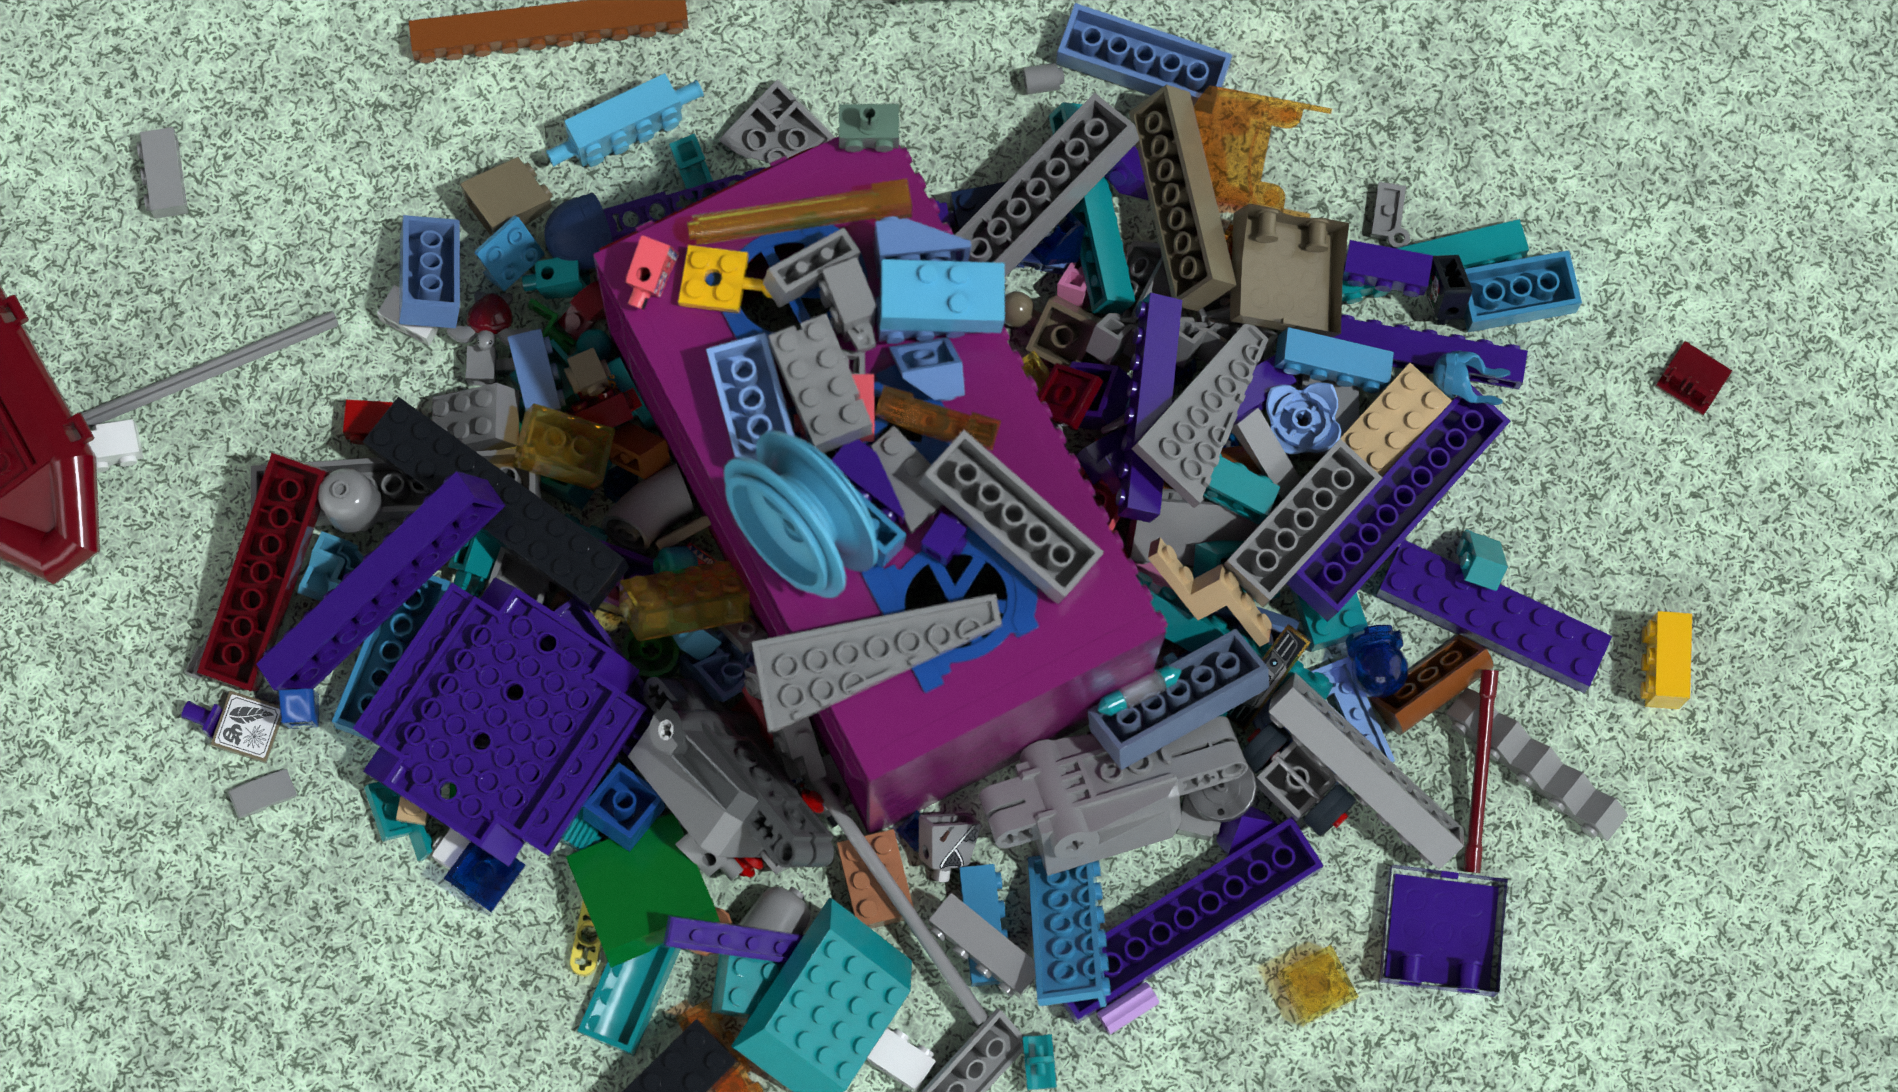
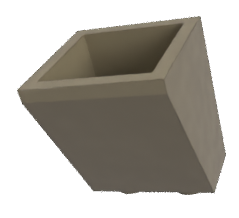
[460,157,553,236]

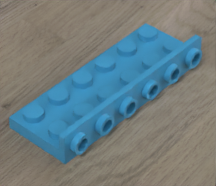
[1028,855,1111,1007]

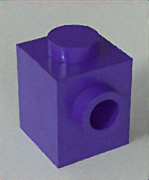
[920,512,968,566]

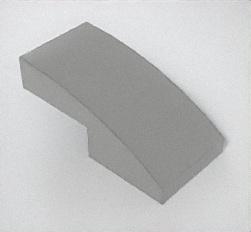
[228,769,297,819]

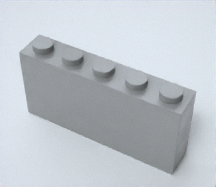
[1126,488,1279,567]

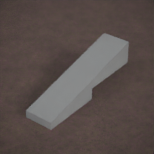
[1231,408,1301,503]

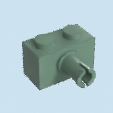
[839,104,899,152]

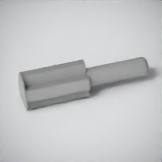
[184,625,213,680]

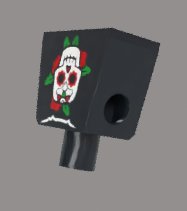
[1426,255,1473,325]

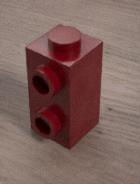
[566,387,634,442]

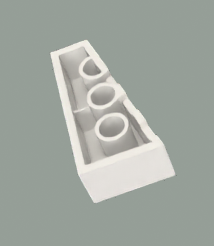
[89,419,144,473]

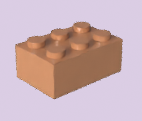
[837,829,913,929]

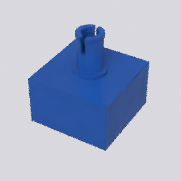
[583,763,665,852]

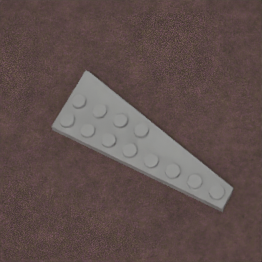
[1132,324,1269,509]
[752,594,1002,733]

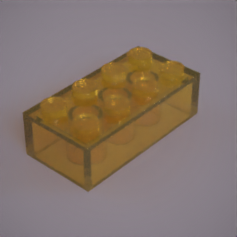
[619,560,750,641]

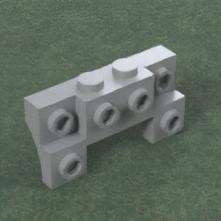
[744,666,827,782]

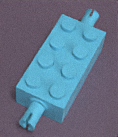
[546,73,704,167]

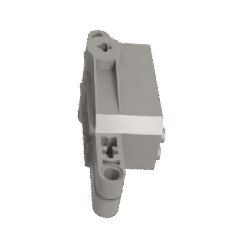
[979,716,1248,876]

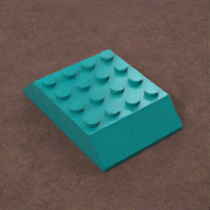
[731,897,912,1092]

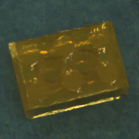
[512,403,615,491]

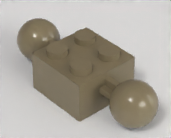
[1004,291,1131,374]

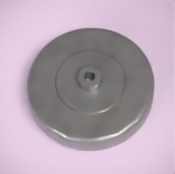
[1187,762,1257,822]

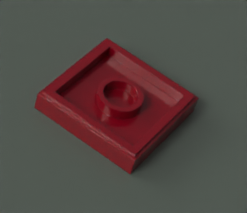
[1038,363,1103,430]

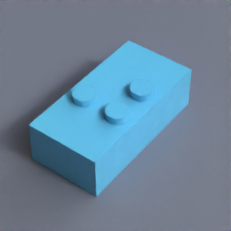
[879,259,1005,333]

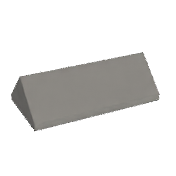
[921,1008,1023,1092]

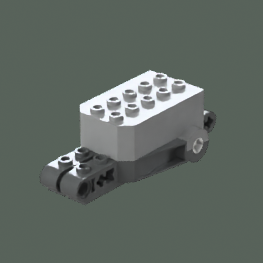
[628,677,834,868]

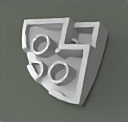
[719,79,835,163]

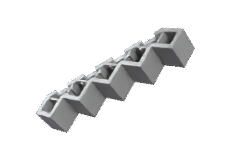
[1086,313,1278,369]
[1446,688,1628,841]

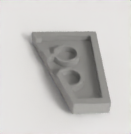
[871,427,944,534]

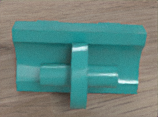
[1022,1034,1057,1091]

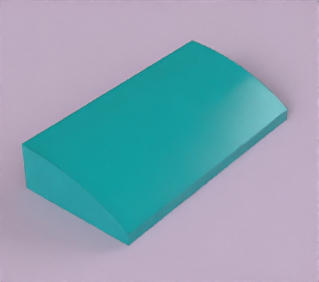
[577,944,681,1056]

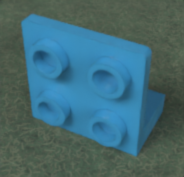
[475,216,545,291]

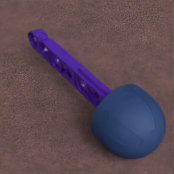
[544,167,766,270]

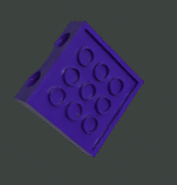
[1379,864,1508,997]

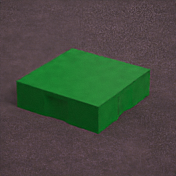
[566,813,720,968]

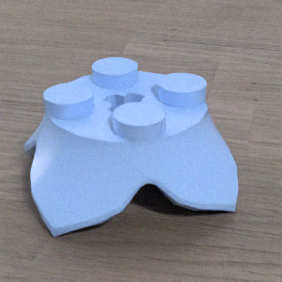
[1266,382,1341,454]

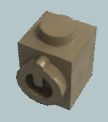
[564,347,611,397]

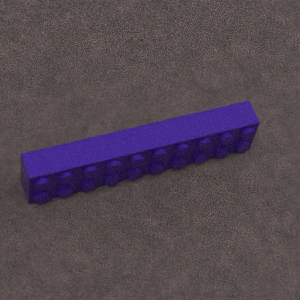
[1286,385,1511,622]
[256,471,505,691]
[1062,817,1324,1024]

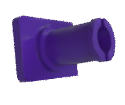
[181,701,223,739]

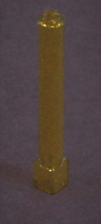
[687,178,912,245]

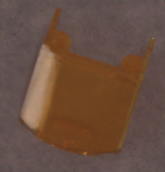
[1194,85,1332,218]

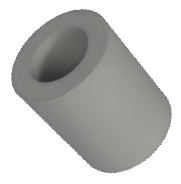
[1023,63,1064,95]

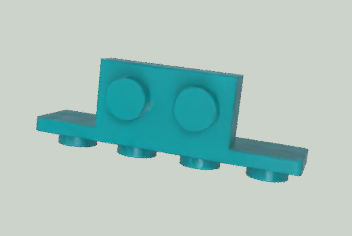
[364,782,433,861]

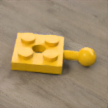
[678,245,773,313]

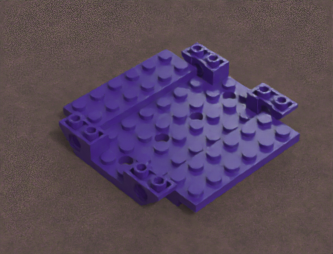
[353,577,648,867]

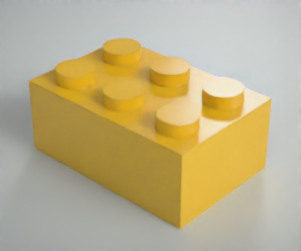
[1640,611,1692,709]

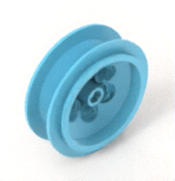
[724,430,878,598]

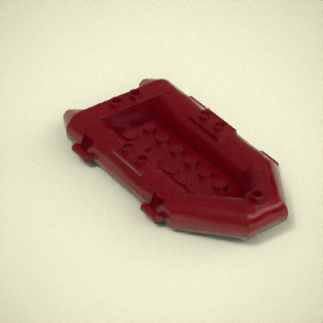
[0,284,100,584]

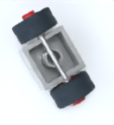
[1242,721,1356,837]

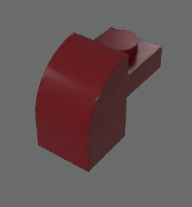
[557,281,606,341]

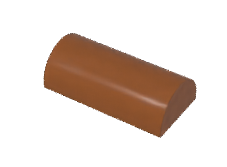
[1369,634,1494,735]

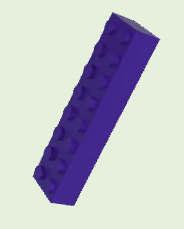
[1376,540,1612,693]

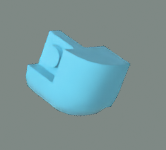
[297,531,364,601]

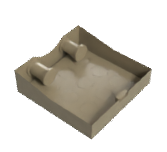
[1230,203,1349,338]

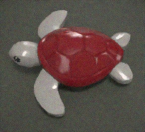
[446,291,530,351]

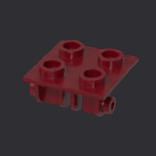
[1656,341,1733,416]

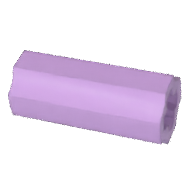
[1096,982,1159,1035]

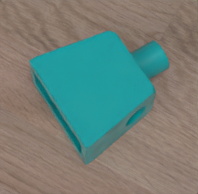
[522,257,590,299]

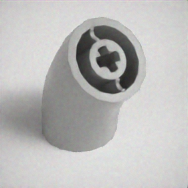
[602,463,695,553]

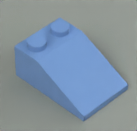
[873,216,971,278]

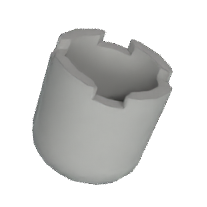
[318,468,382,533]
[738,887,810,934]

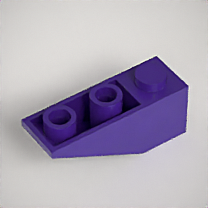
[831,439,905,525]

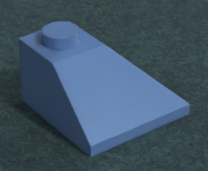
[889,337,965,401]

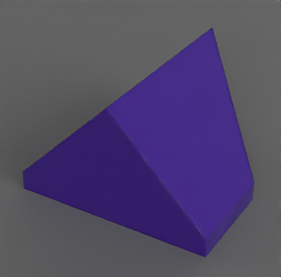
[1216,807,1278,856]

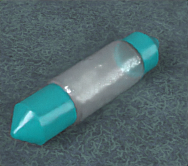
[1097,666,1181,716]

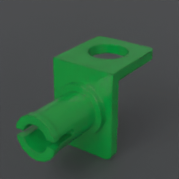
[527,298,576,355]

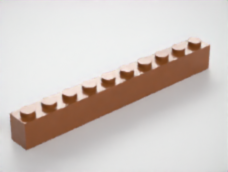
[409,0,689,63]

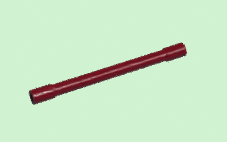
[1463,669,1499,873]

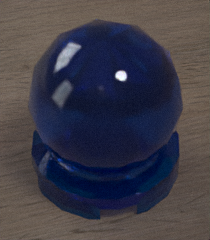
[1345,625,1408,698]

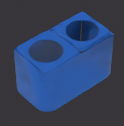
[278,689,319,729]

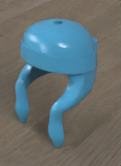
[1433,351,1510,405]

